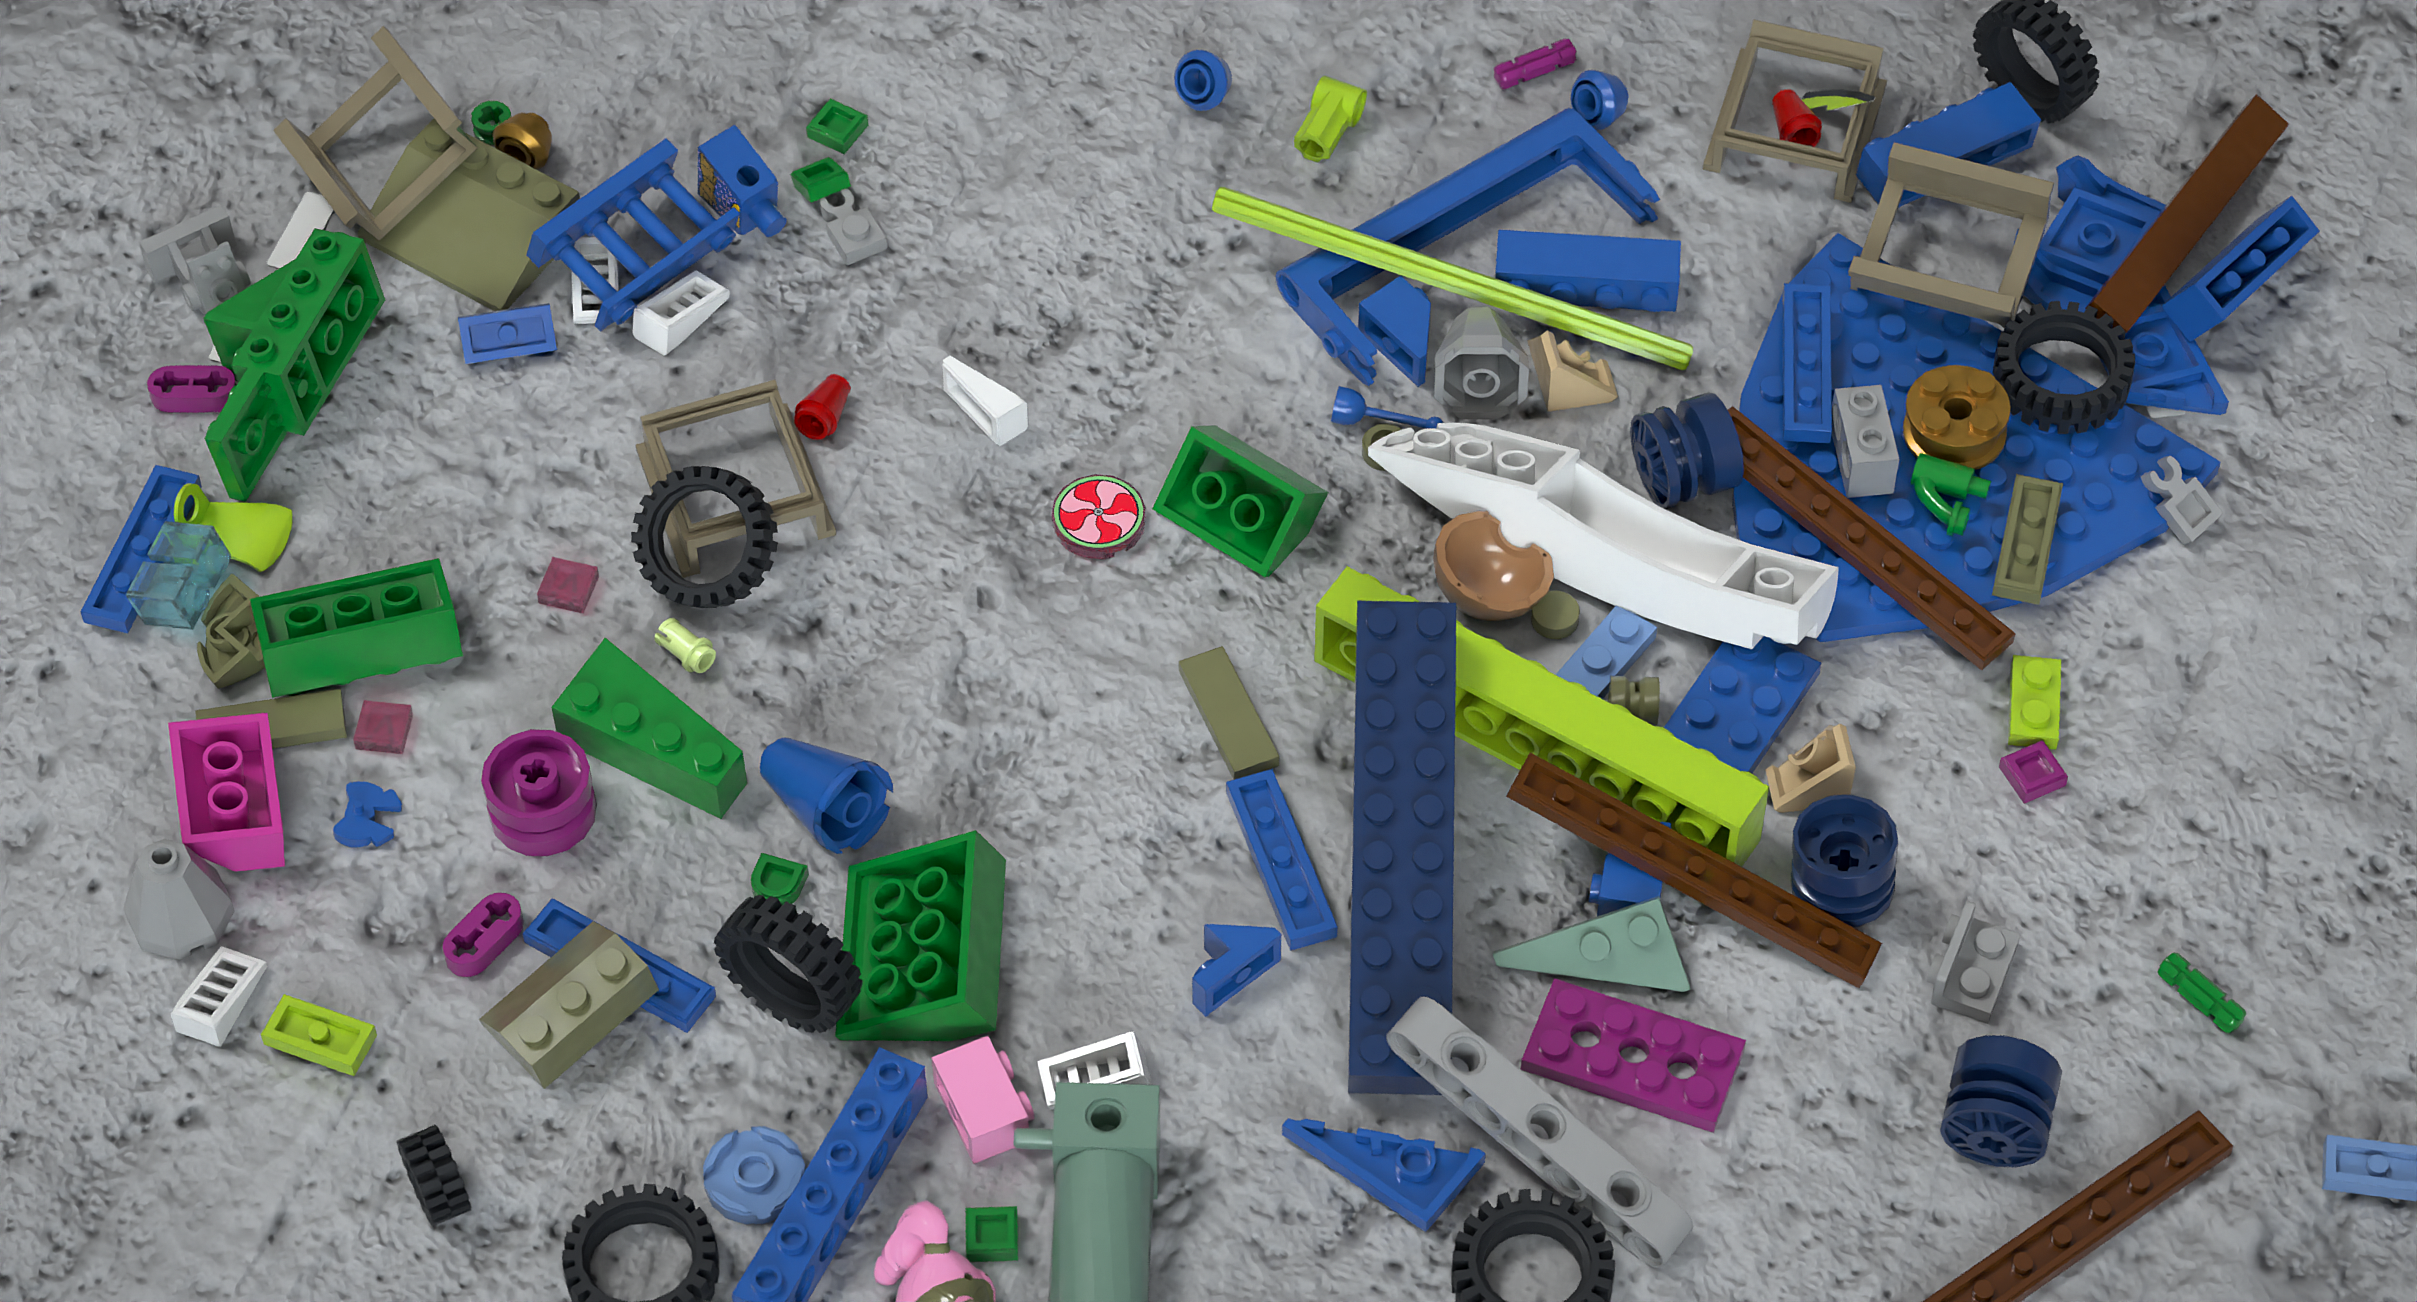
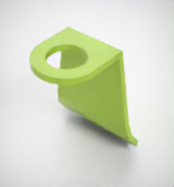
[174,483,292,572]

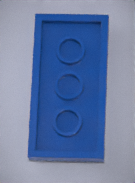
[1663,636,1822,774]

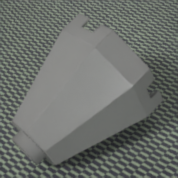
[1434,307,1529,419]
[123,839,235,960]

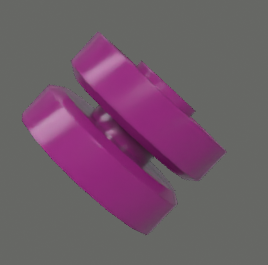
[481,729,597,856]

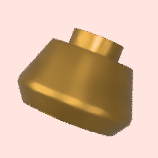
[493,113,552,169]

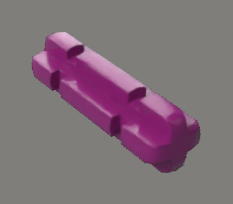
[1493,38,1577,90]

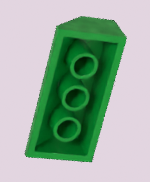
[250,558,463,698]

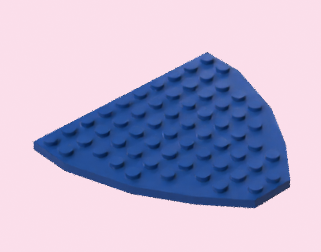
[1732,233,2221,642]

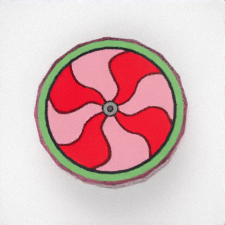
[1052,474,1146,559]

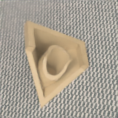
[1527,330,1618,412]
[1765,724,1856,813]

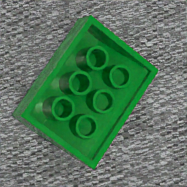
[835,830,1006,1041]

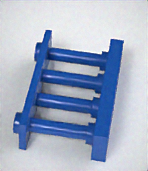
[526,138,740,332]

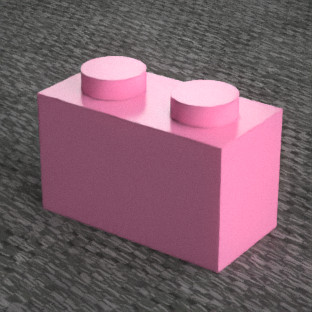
[932,1036,1034,1164]

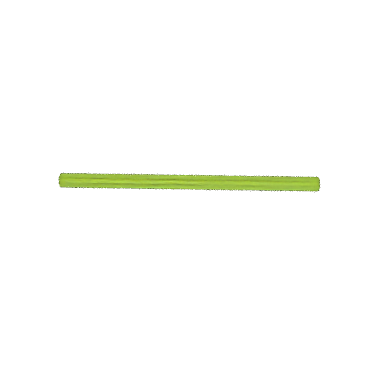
[1212,187,1694,370]

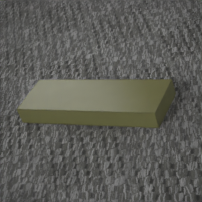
[1992,474,2063,605]
[1178,646,1279,780]
[195,689,347,749]

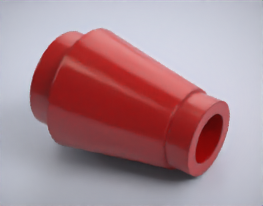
[1772,89,1822,147]
[794,374,851,440]

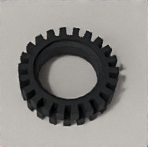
[1451,1189,1615,1302]

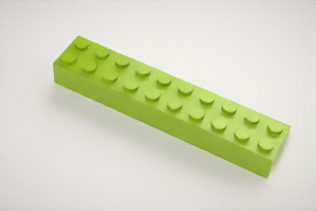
[1314,566,1769,867]

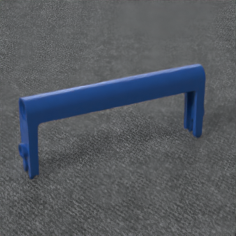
[1275,108,1660,386]

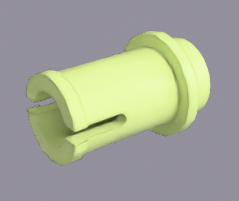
[655,618,716,673]

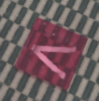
[537,557,599,614]
[353,700,413,754]

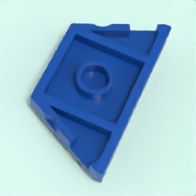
[2099,285,2229,415]

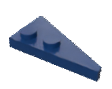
[1282,1118,1486,1232]

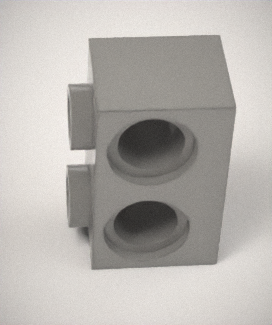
[1832,385,1899,498]

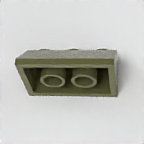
[479,921,659,1089]

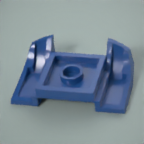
[2013,155,2166,313]

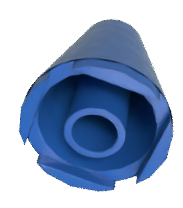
[760,737,893,854]

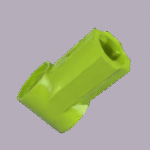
[1294,75,1367,163]

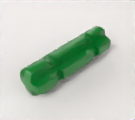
[2158,952,2247,1033]

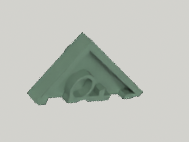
[1492,896,1691,992]

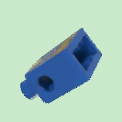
[698,125,787,237]

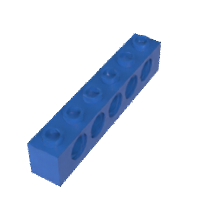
[732,1047,928,1302]

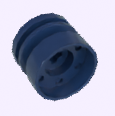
[1630,392,1744,509]
[1791,794,1898,927]
[1940,1035,2062,1167]

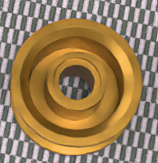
[1903,365,2010,470]

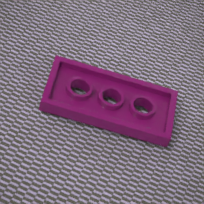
[1521,978,1746,1133]

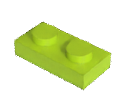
[2008,655,2061,750]
[261,994,377,1076]

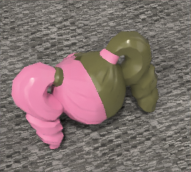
[874,1201,996,1302]

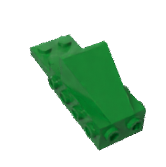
[203,228,386,502]

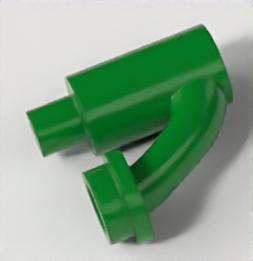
[1911,453,1991,536]

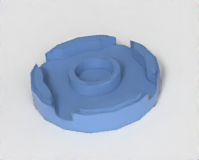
[703,1126,806,1224]

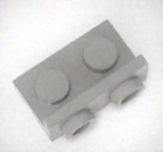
[1927,901,2021,1024]

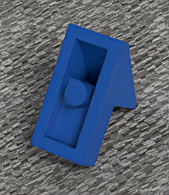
[1192,924,1281,1017]

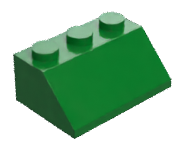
[1152,425,1329,577]

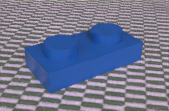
[458,303,557,364]

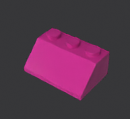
[168,712,285,872]

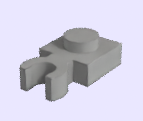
[820,188,887,265]
[2141,456,2223,545]

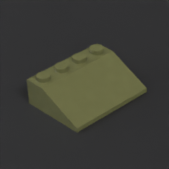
[357,118,580,311]

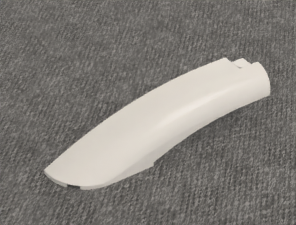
[1368,423,1839,649]

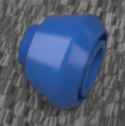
[1174,50,1232,111]
[1571,70,1628,131]

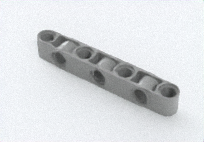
[1386,997,1694,1268]

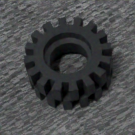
[396,1124,472,1227]

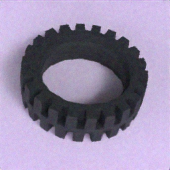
[1973,0,2099,123]
[1993,301,2135,434]
[631,466,778,608]
[714,895,862,1033]
[562,1184,719,1302]

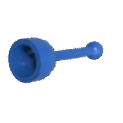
[1331,386,1443,429]

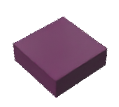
[1999,740,2068,804]

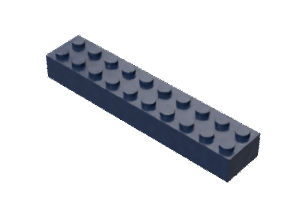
[1348,600,1456,1095]

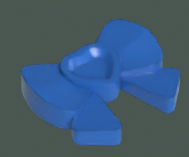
[333,781,402,848]

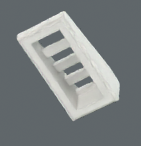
[572,236,619,324]
[633,270,730,355]
[942,356,1028,446]
[170,946,267,1047]
[1038,1031,1152,1110]

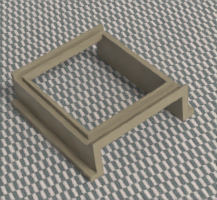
[1703,19,1887,203]
[273,26,478,241]
[1848,142,2054,328]
[635,380,836,578]

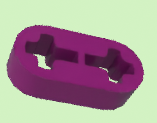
[147,365,237,412]
[442,892,524,977]

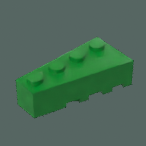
[551,638,747,819]

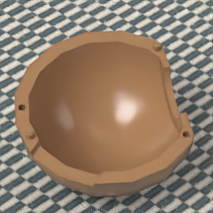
[1433,511,1554,621]

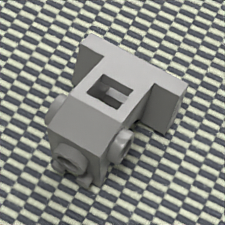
[139,204,251,315]

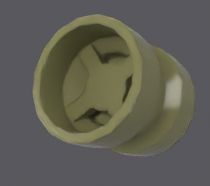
[1608,675,1660,726]

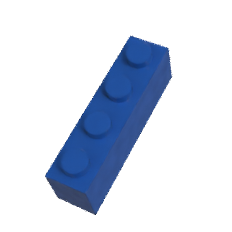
[1856,82,2041,208]
[2161,196,2320,342]
[1495,230,1681,312]

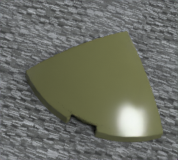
[197,573,265,689]

